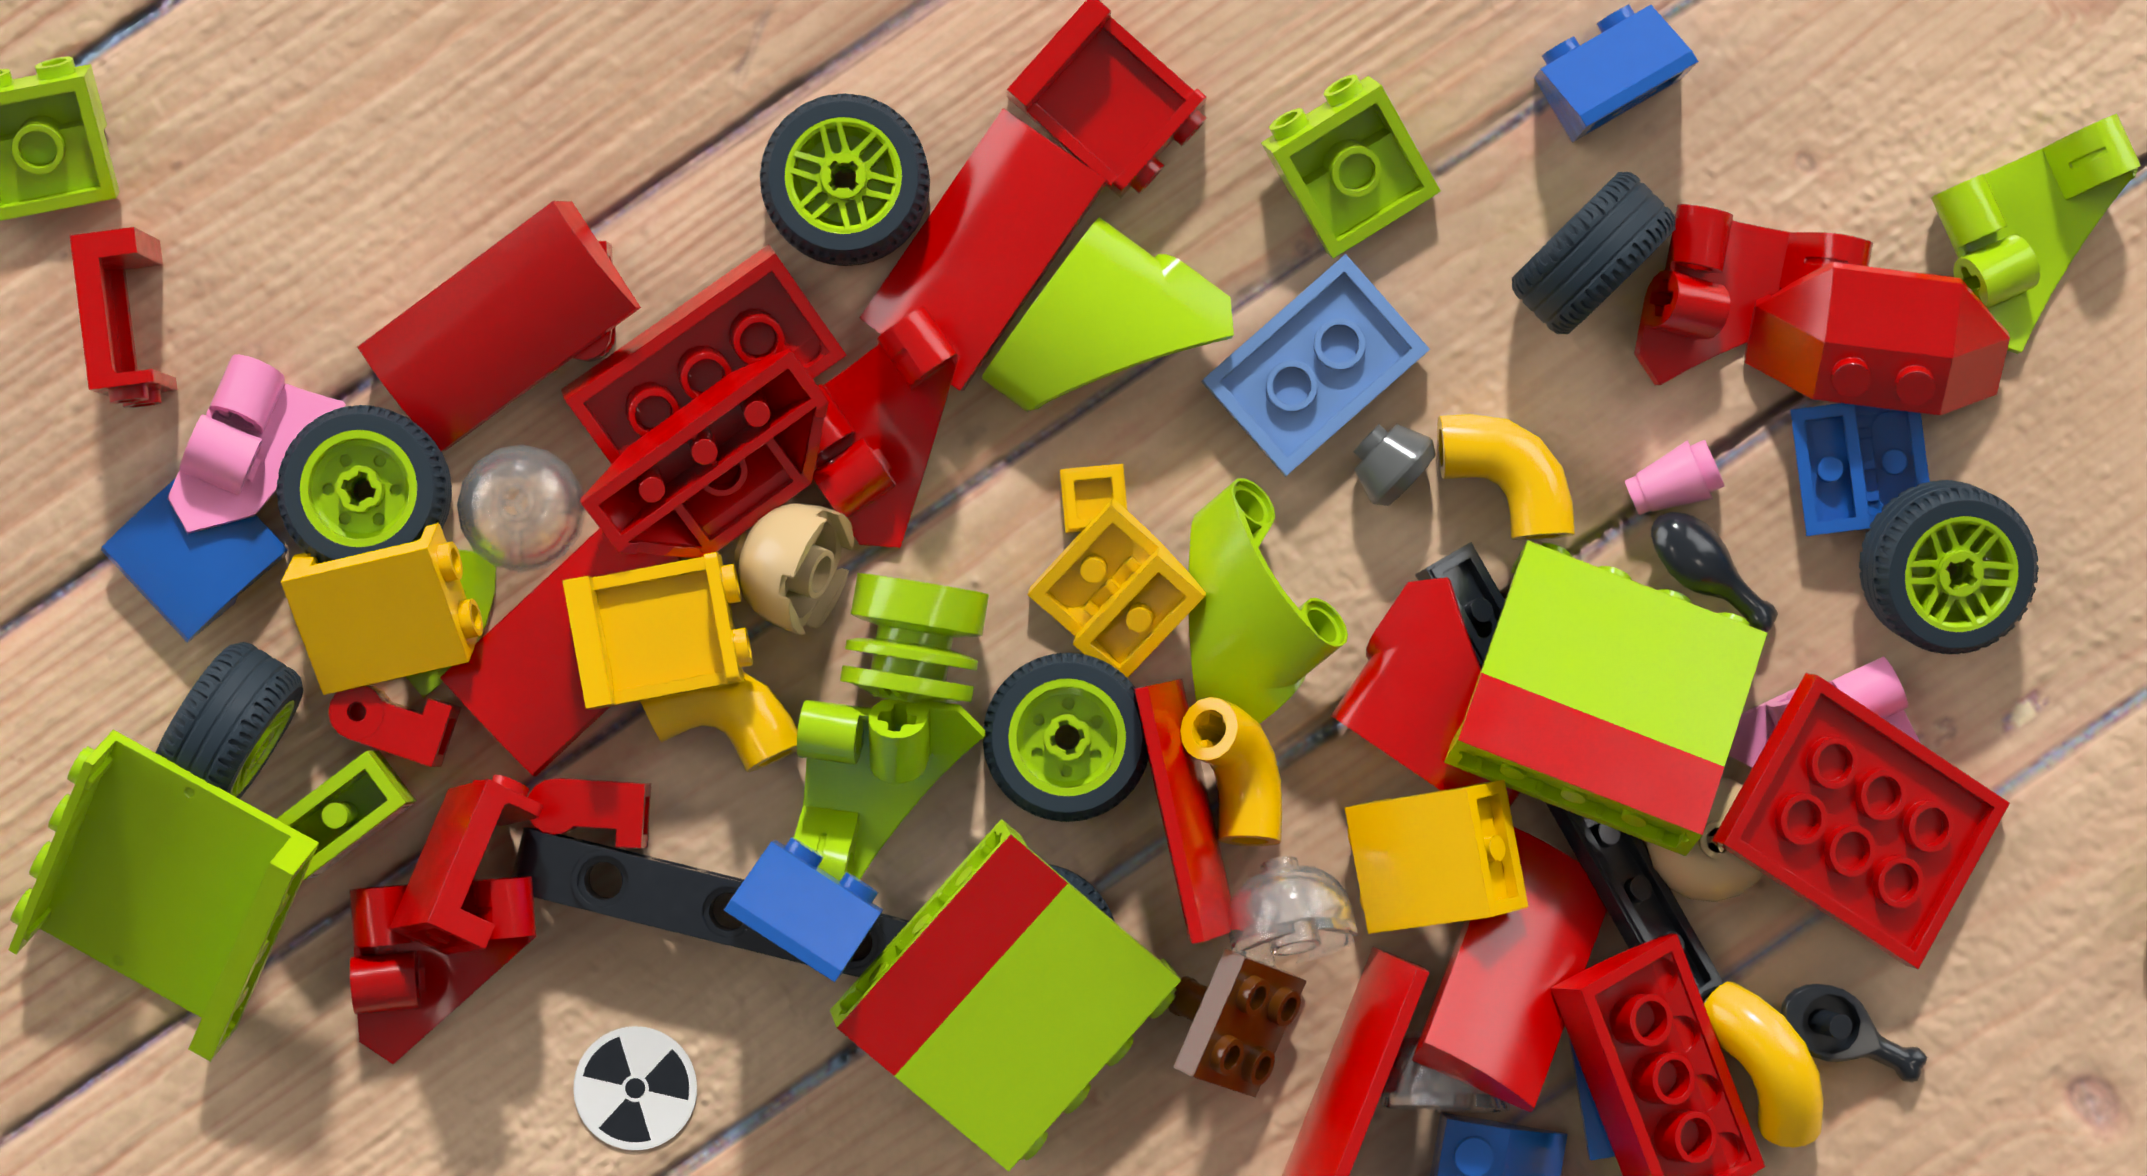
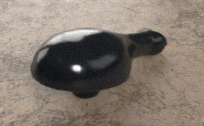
[1651,512,1778,633]
[1781,984,1928,1083]

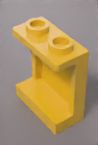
[281,523,483,695]
[562,552,753,710]
[1344,779,1529,934]

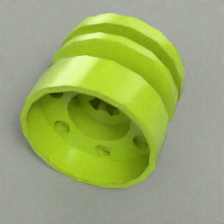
[840,573,989,704]

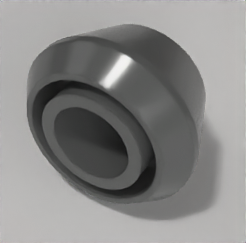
[1353,424,1436,506]

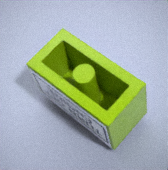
[276,750,417,881]

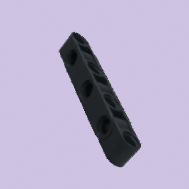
[511,827,910,977]

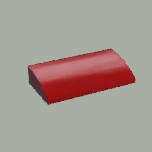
[859,108,1108,391]
[357,201,641,451]
[561,244,847,464]
[440,528,683,777]
[1134,679,1238,944]
[1412,826,1607,1113]
[1551,934,1766,1176]
[1282,946,1430,1176]

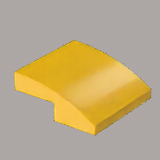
[1027,498,1206,678]

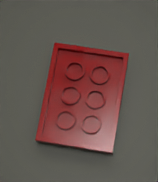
[1712,673,2010,969]

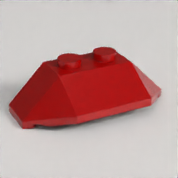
[1744,262,2010,415]
[580,348,829,558]

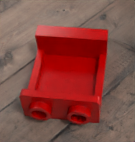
[1007,0,1207,198]
[69,227,178,408]
[389,775,543,955]

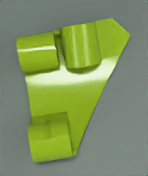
[794,699,985,881]

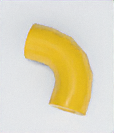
[1437,414,1575,540]
[640,671,798,772]
[1180,697,1282,846]
[1704,981,1823,1148]

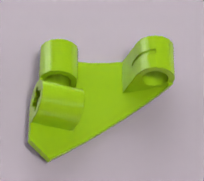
[1931,113,2141,354]
[981,217,1234,412]
[1188,478,1348,724]

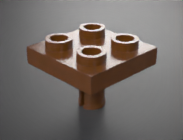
[1168,948,1307,1098]

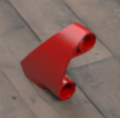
[1634,204,1873,385]
[813,306,959,548]
[1331,577,1521,807]
[349,876,536,1065]

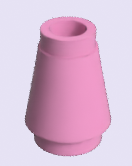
[1625,440,1725,515]

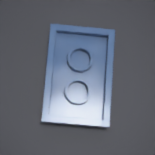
[1201,254,1430,477]

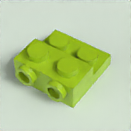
[0,57,120,221]
[1261,75,1441,259]

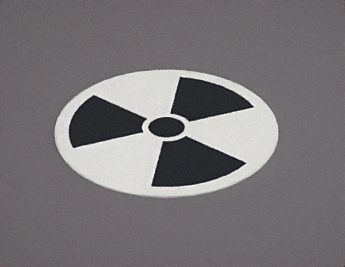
[574,1026,697,1150]

